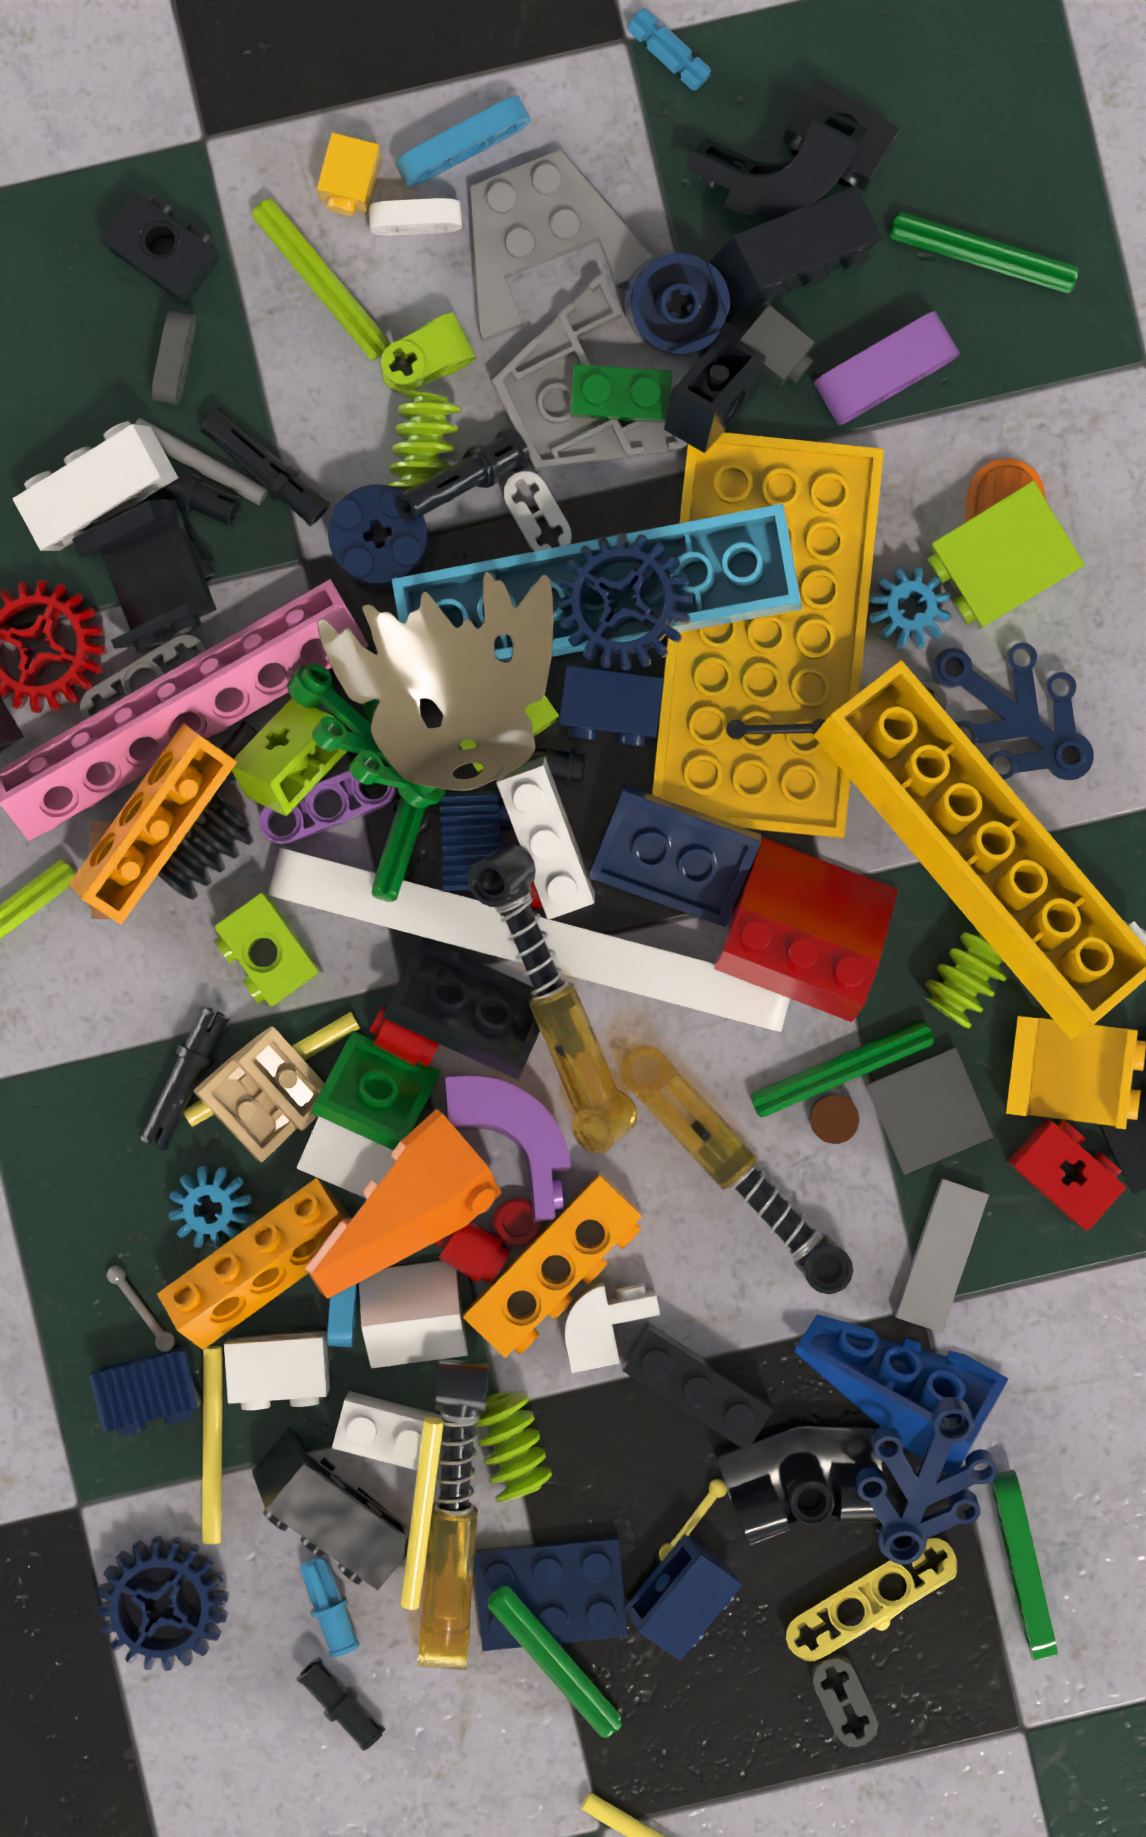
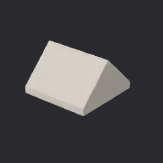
[359,1260,468,1368]

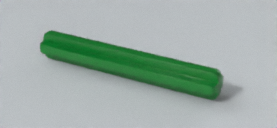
[890,211,1079,293]
[750,1021,934,1117]
[488,1585,622,1738]

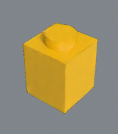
[317,132,382,216]

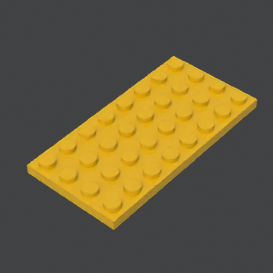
[652,432,884,839]

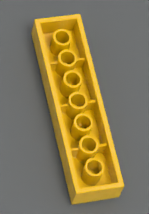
[813,660,1146,1040]

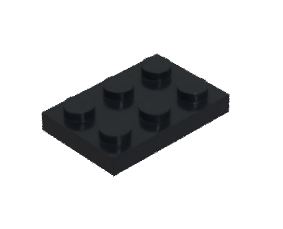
[383,937,547,1080]

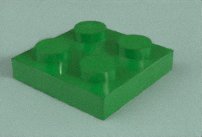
[311,1031,441,1151]

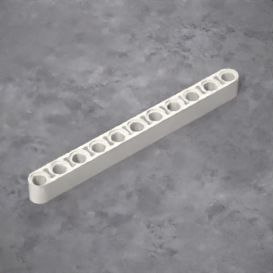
[267,848,790,1032]

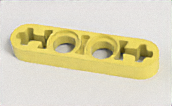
[786,1538,957,1661]

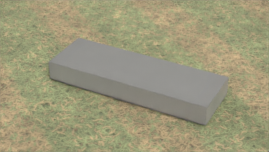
[894,1178,989,1333]

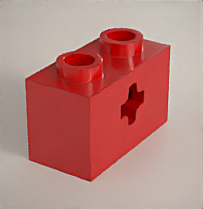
[1007,1119,1127,1232]

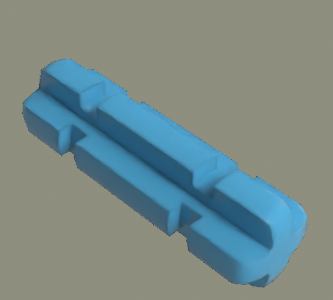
[628,8,711,91]

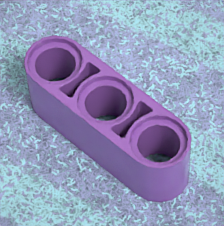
[814,311,960,426]
[259,770,398,845]

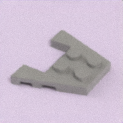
[470,149,652,343]
[492,274,687,471]

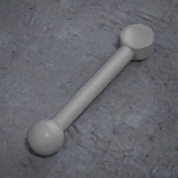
[107,1265,176,1352]

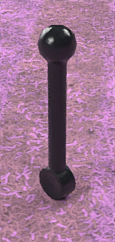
[727,718,826,740]

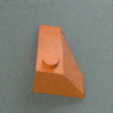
[305,1109,502,1299]

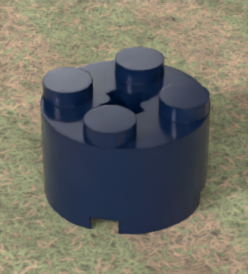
[624,252,730,354]
[328,484,430,590]

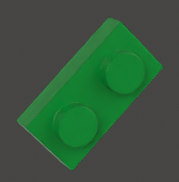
[571,365,672,423]

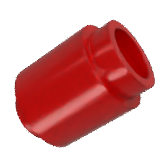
[369,1006,440,1067]
[435,1221,511,1285]

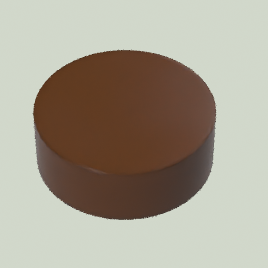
[809,1094,859,1144]

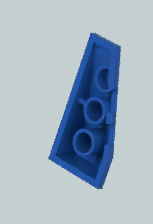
[794,1314,1009,1474]

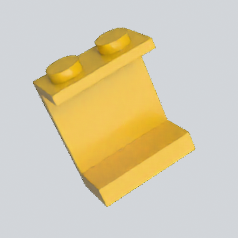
[1006,1016,1146,1129]

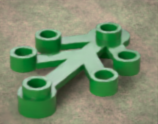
[287,663,445,808]

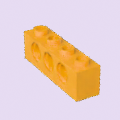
[69,723,237,925]
[463,1172,642,1358]
[157,1178,351,1350]

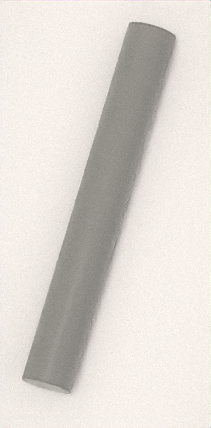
[135,418,268,506]

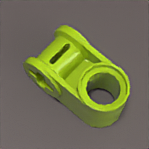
[381,312,477,393]

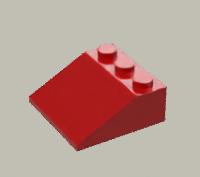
[714,837,898,1022]

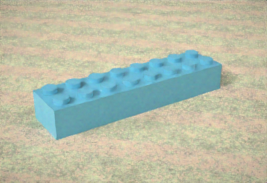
[392,504,802,662]

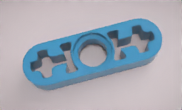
[395,96,531,187]

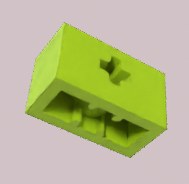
[231,698,347,816]

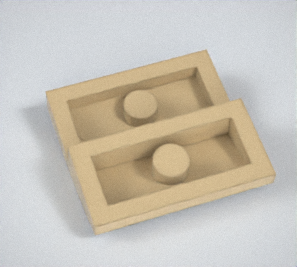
[193,1026,325,1163]

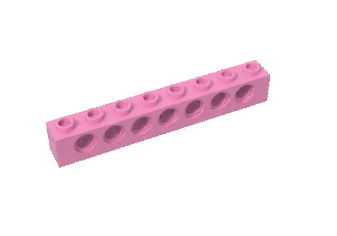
[0,579,369,841]

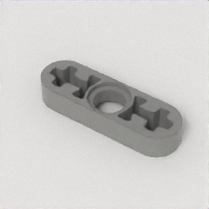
[80,635,208,720]

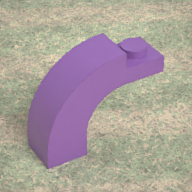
[444,1076,571,1223]

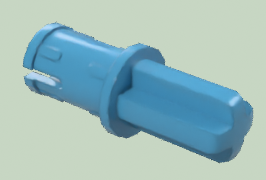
[300,1557,360,1657]

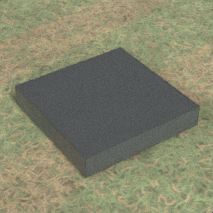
[865,1047,994,1175]

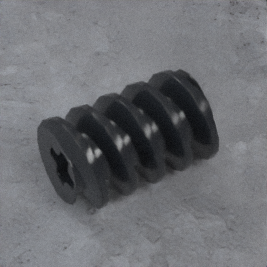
[158,791,254,900]

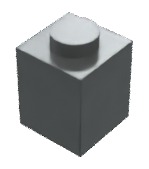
[739,305,814,389]

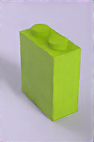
[927,481,1085,630]

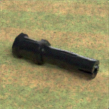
[395,428,530,522]

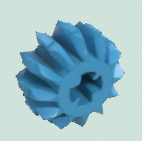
[868,566,951,650]
[169,1166,253,1249]

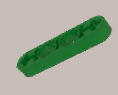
[990,1469,1058,1661]

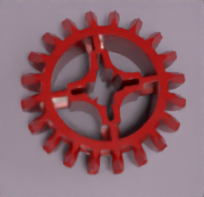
[0,580,107,713]

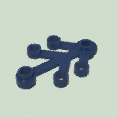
[931,642,1094,781]
[856,1397,997,1564]

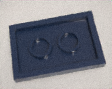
[588,784,761,927]
[473,1535,628,1651]

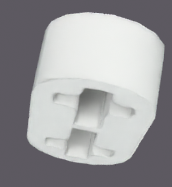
[369,198,462,236]
[504,471,571,552]

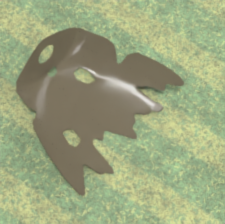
[318,572,554,791]

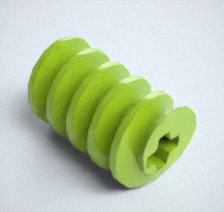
[387,390,461,491]
[923,925,1007,1029]
[474,1391,552,1502]

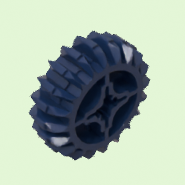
[556,532,693,670]
[95,1536,229,1671]

